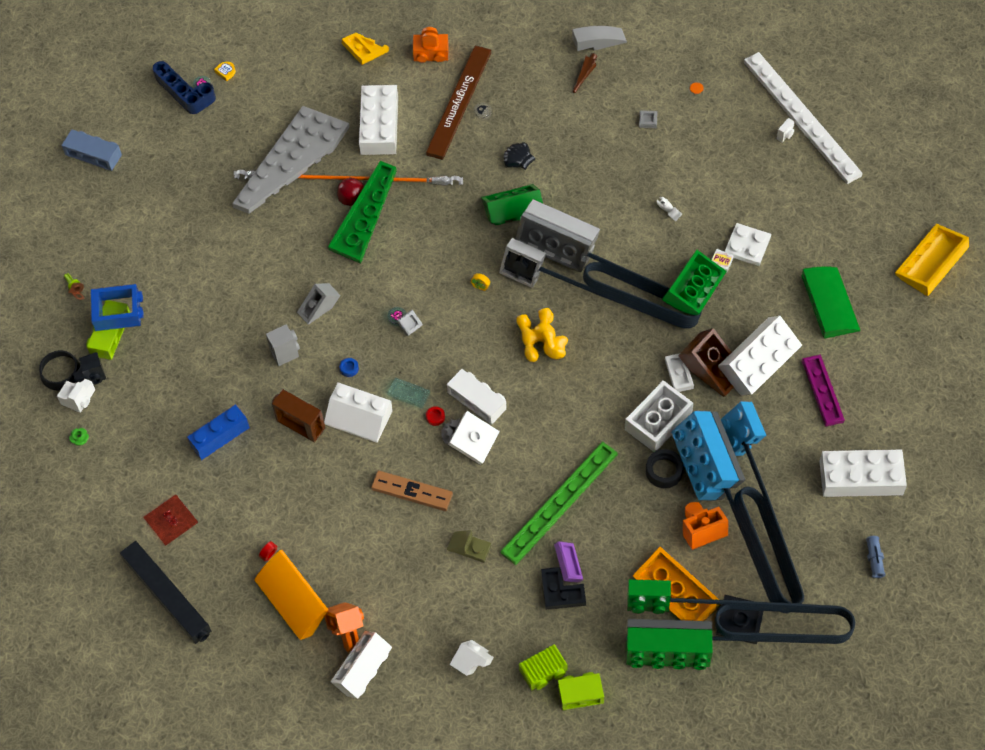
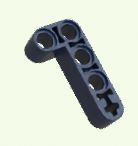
[153,61,216,114]

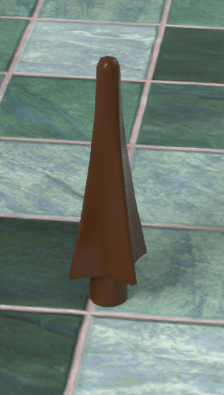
[572,53,597,93]

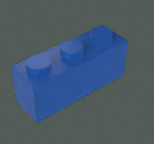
[187,404,250,460]

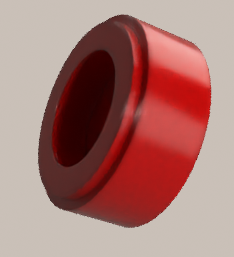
[426,406,445,426]
[259,541,277,561]

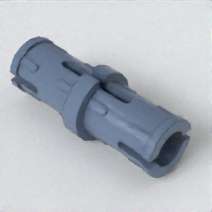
[866,536,885,578]

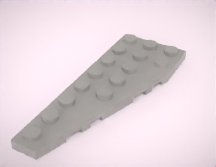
[232,106,350,214]

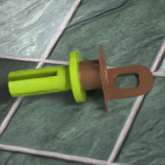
[64,273,84,300]

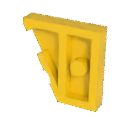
[342,33,389,65]

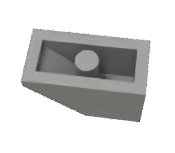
[297,283,341,324]

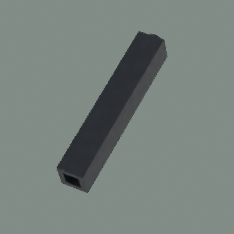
[120,540,212,644]

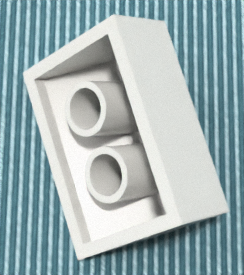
[324,383,393,443]

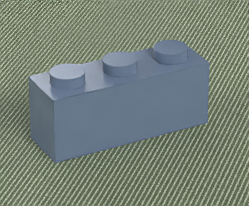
[62,129,122,171]

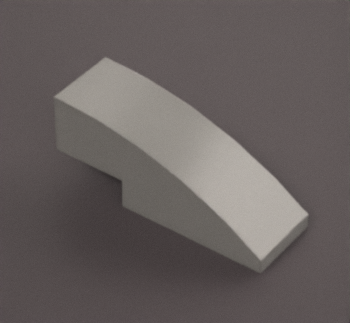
[572,26,627,51]

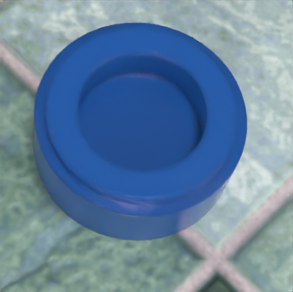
[339,358,359,377]

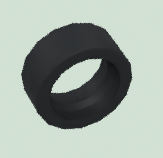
[646,449,684,489]

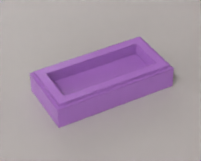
[554,541,583,582]

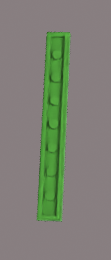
[500,441,618,565]

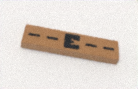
[371,470,453,511]

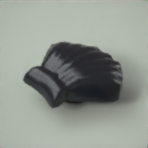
[504,142,536,170]

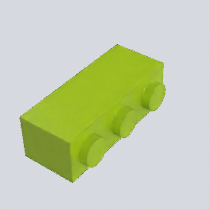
[86,300,131,360]

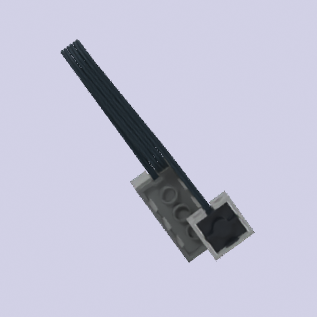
[499,199,702,328]

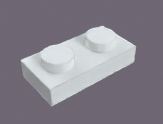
[665,353,694,392]

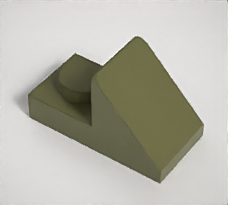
[447,530,492,563]

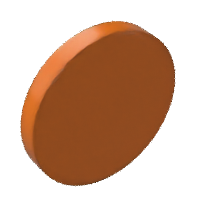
[690,82,704,94]

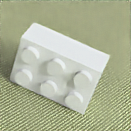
[625,380,693,452]

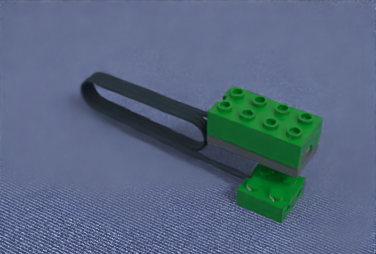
[626,580,856,670]

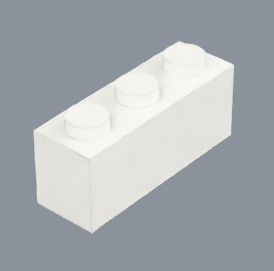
[447,369,506,425]
[331,631,392,699]

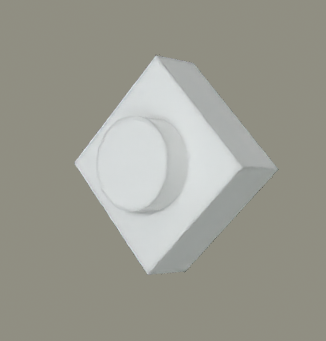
[777,118,794,143]

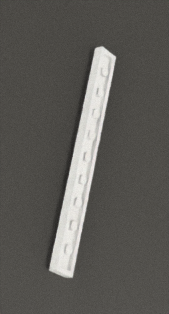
[744,52,863,184]

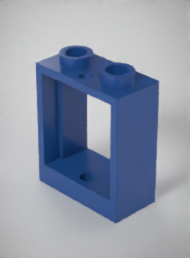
[91,284,144,331]

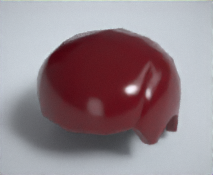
[337,177,364,206]

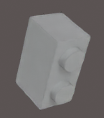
[266,324,300,366]

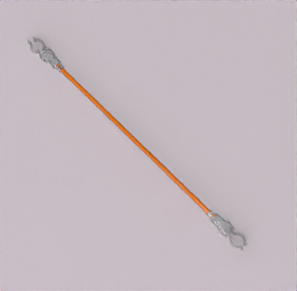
[234,170,463,186]

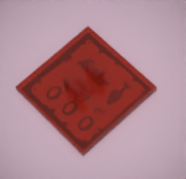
[143,495,198,546]

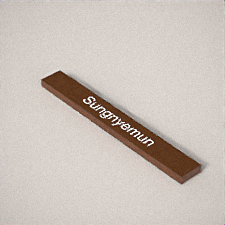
[426,46,491,160]

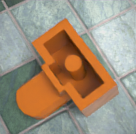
[413,27,449,62]
[683,502,728,550]
[324,602,364,652]

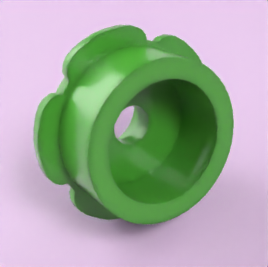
[69,428,89,446]

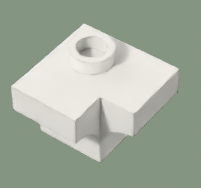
[57,379,95,413]
[450,640,494,676]

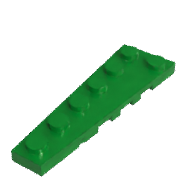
[328,161,397,264]

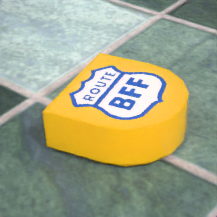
[214,61,236,81]

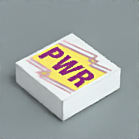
[712,249,734,273]

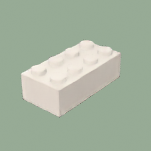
[359,85,398,155]
[718,316,802,395]
[820,450,907,497]

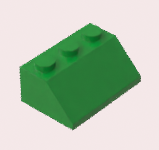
[481,184,543,225]

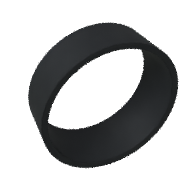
[39,350,80,391]

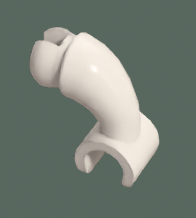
[657,197,682,221]

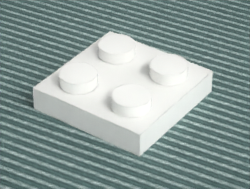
[725,223,771,266]

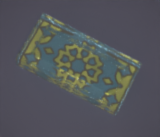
[387,377,430,409]

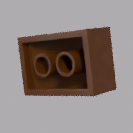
[678,328,734,397]

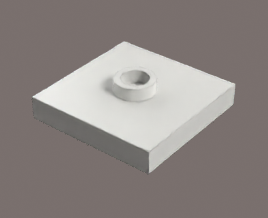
[448,411,500,464]

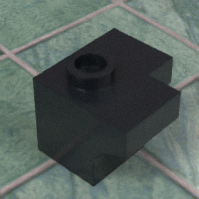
[73,352,106,385]

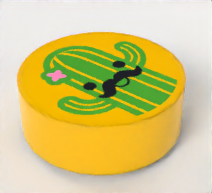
[471,273,490,291]

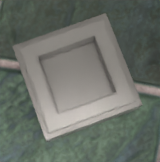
[639,110,657,128]
[397,310,423,336]

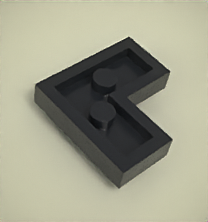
[541,567,586,610]

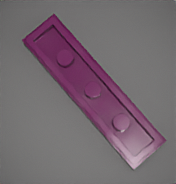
[802,354,845,427]

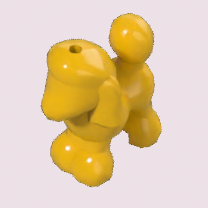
[516,308,568,362]

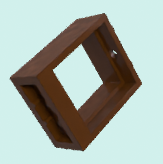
[272,389,325,443]

